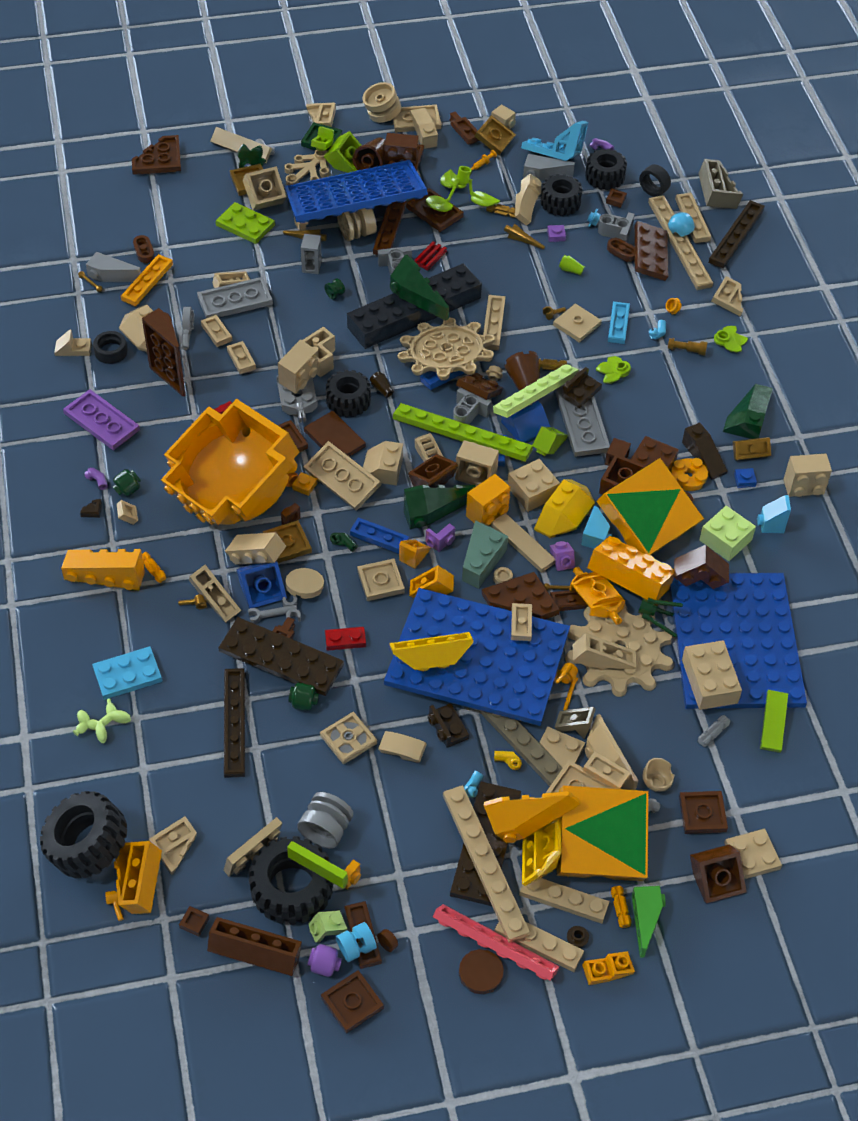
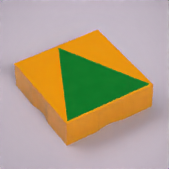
[596,458,704,555]
[557,785,648,881]

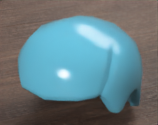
[668,212,695,237]

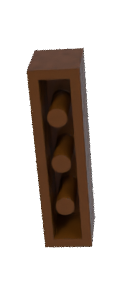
[207,917,302,976]

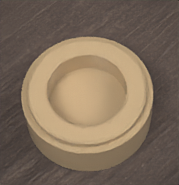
[493,567,513,584]

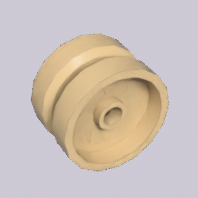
[362,82,401,123]

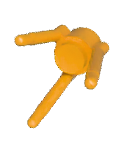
[554,663,578,710]

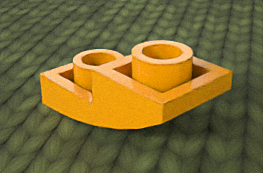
[582,951,635,985]

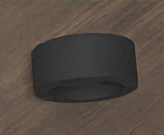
[639,164,671,197]
[93,331,128,364]

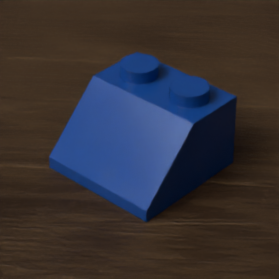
[501,400,550,443]
[236,561,287,609]

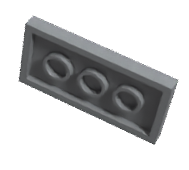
[197,277,273,318]

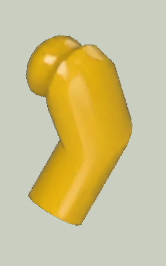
[494,751,522,770]

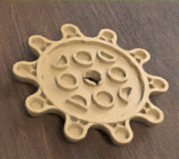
[397,318,495,380]
[565,604,674,697]

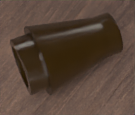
[370,371,394,398]

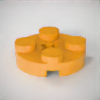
[671,458,708,491]

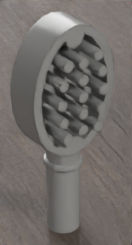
[182,307,195,350]

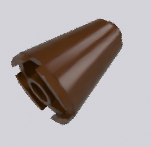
[352,137,385,170]
[504,351,540,391]

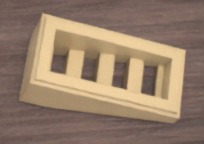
[213,271,250,288]
[415,433,443,462]

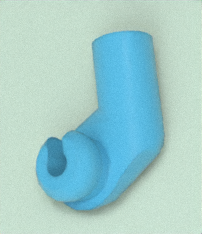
[649,320,666,340]
[464,771,484,798]

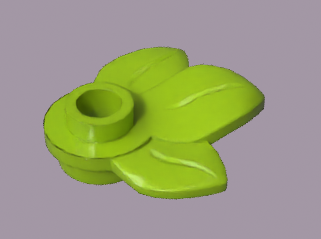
[714,326,748,352]
[596,356,631,383]

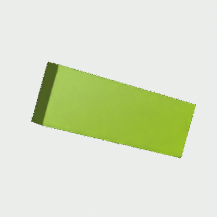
[760,690,788,753]
[287,841,348,889]

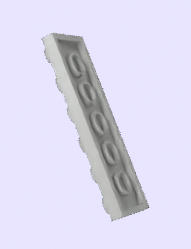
[555,368,610,457]

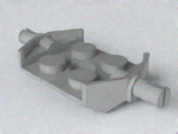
[277,375,318,423]

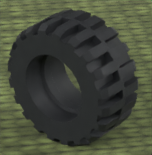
[40,791,127,878]
[249,836,333,925]

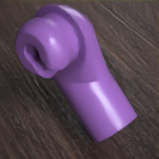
[590,138,614,150]
[84,468,108,490]

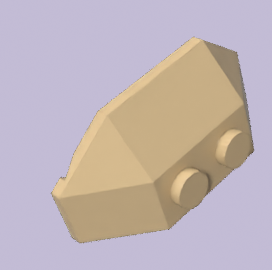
[119,305,153,352]
[585,714,638,790]

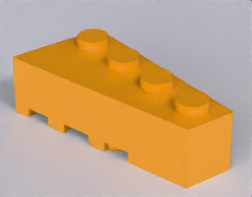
[61,549,145,590]

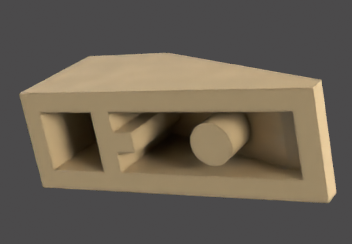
[410,108,438,149]
[189,565,241,623]
[573,633,637,669]

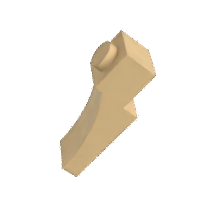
[515,174,542,226]

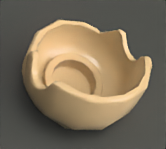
[642,758,675,792]

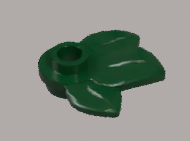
[237,144,266,168]

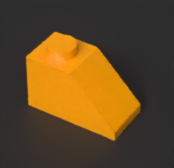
[409,565,454,598]

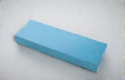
[608,301,630,344]

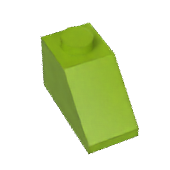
[533,426,568,456]

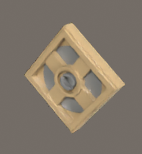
[320,711,377,765]

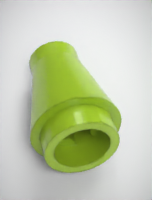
[559,255,585,276]

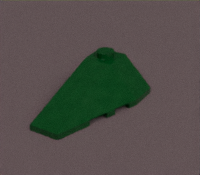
[390,255,449,321]
[723,384,773,439]
[404,485,476,529]

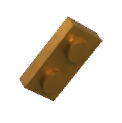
[733,437,771,460]

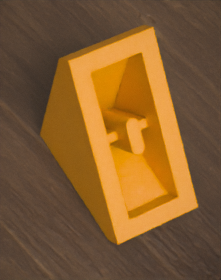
[399,539,431,569]

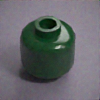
[113,469,141,497]
[288,683,319,711]

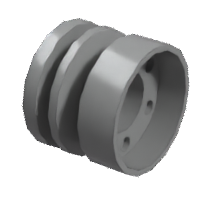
[297,792,353,849]

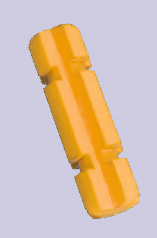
[142,552,166,583]
[611,885,631,928]

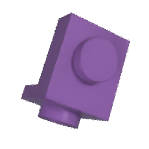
[425,523,455,552]
[550,541,575,571]

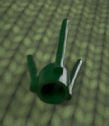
[638,598,683,637]

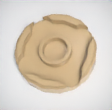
[285,568,324,599]

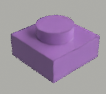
[547,225,566,242]

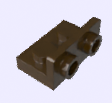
[563,367,602,409]
[427,703,469,748]

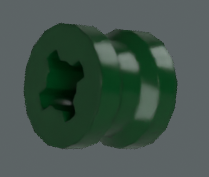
[324,278,345,299]

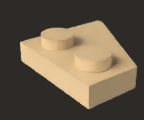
[306,103,336,127]
[711,276,743,316]
[539,727,585,768]
[149,816,197,875]

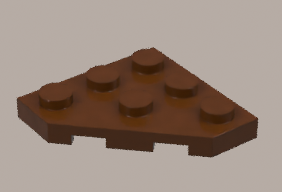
[132,135,181,175]
[482,572,559,620]

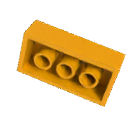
[587,536,674,600]

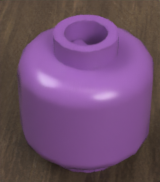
[308,944,342,977]

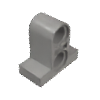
[598,212,635,242]
[378,246,412,275]
[453,387,491,425]

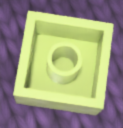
[699,506,756,561]

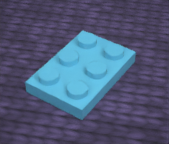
[92,646,162,700]

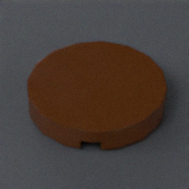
[459,949,504,994]

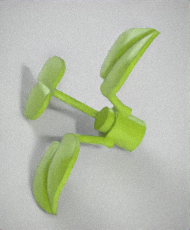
[426,166,500,212]

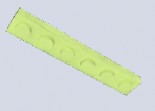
[493,364,579,418]

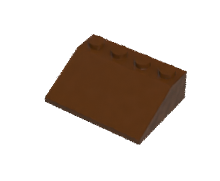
[142,308,186,396]

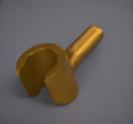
[543,306,566,320]
[178,594,207,610]

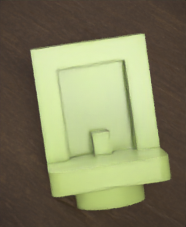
[309,910,347,943]

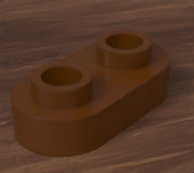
[133,235,155,263]
[607,238,635,262]

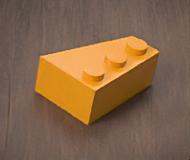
[114,841,162,914]

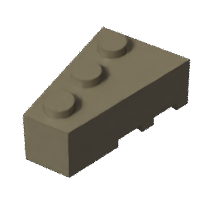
[699,159,743,209]

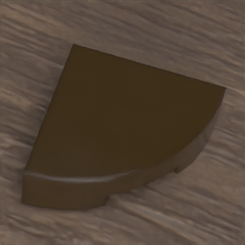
[80,499,102,518]

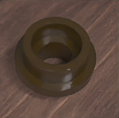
[567,926,589,948]

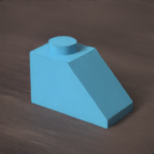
[757,495,791,533]
[581,506,612,549]

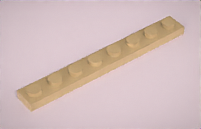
[443,785,530,943]

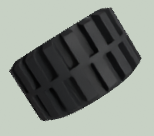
[585,149,627,190]
[540,174,582,216]
[326,370,371,417]

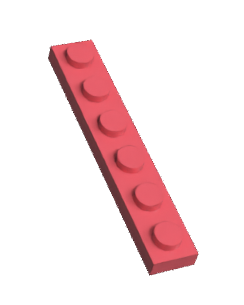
[433,904,560,980]

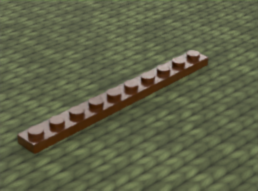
[373,144,424,255]

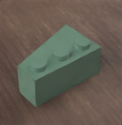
[462,520,508,589]

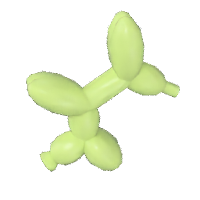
[73,699,131,743]

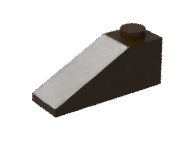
[682,422,727,480]

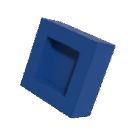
[734,468,757,488]

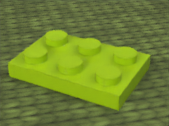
[216,202,275,244]

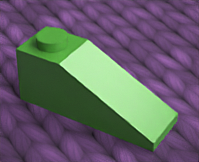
[631,886,666,958]

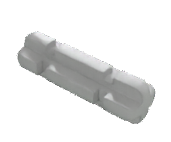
[698,715,730,747]

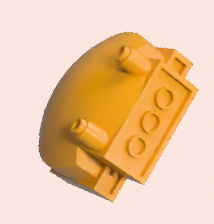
[161,399,300,525]

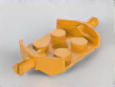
[569,567,625,625]

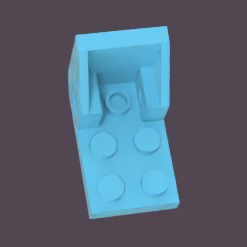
[521,121,589,161]

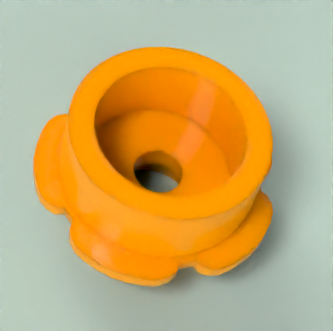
[665,298,682,314]

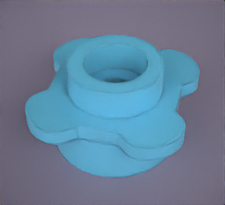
[587,208,601,227]

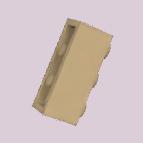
[225,532,286,565]

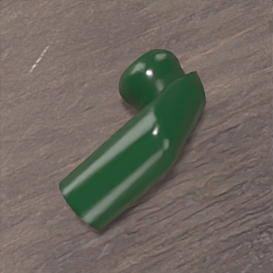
[330,533,358,552]

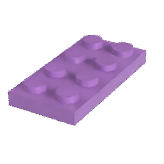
[63,389,140,450]

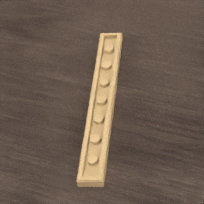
[648,195,713,290]

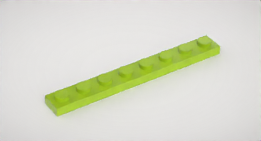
[393,403,533,462]

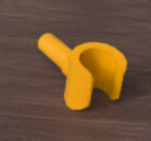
[105,891,124,921]

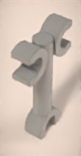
[248,596,301,624]

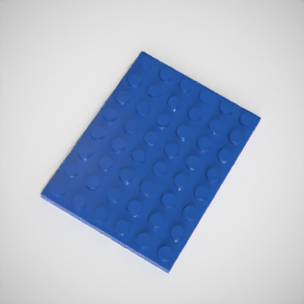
[284,160,428,223]
[670,573,807,709]
[384,588,570,726]

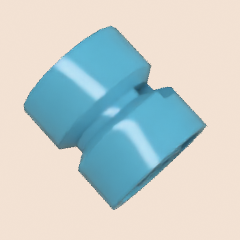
[336,922,377,962]

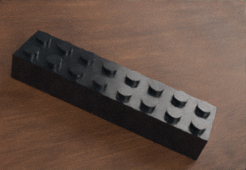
[347,263,482,349]

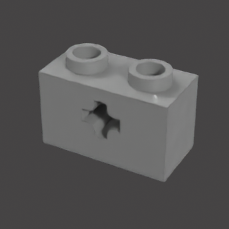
[301,234,322,274]

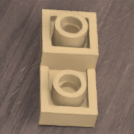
[378,731,427,762]

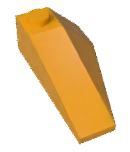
[484,791,581,843]

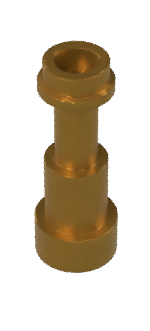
[668,338,708,356]

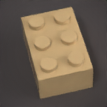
[682,640,742,710]

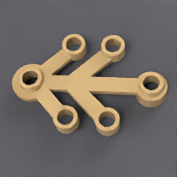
[284,150,329,185]

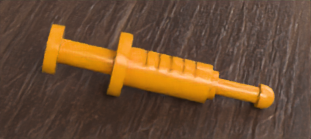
[471,150,497,170]

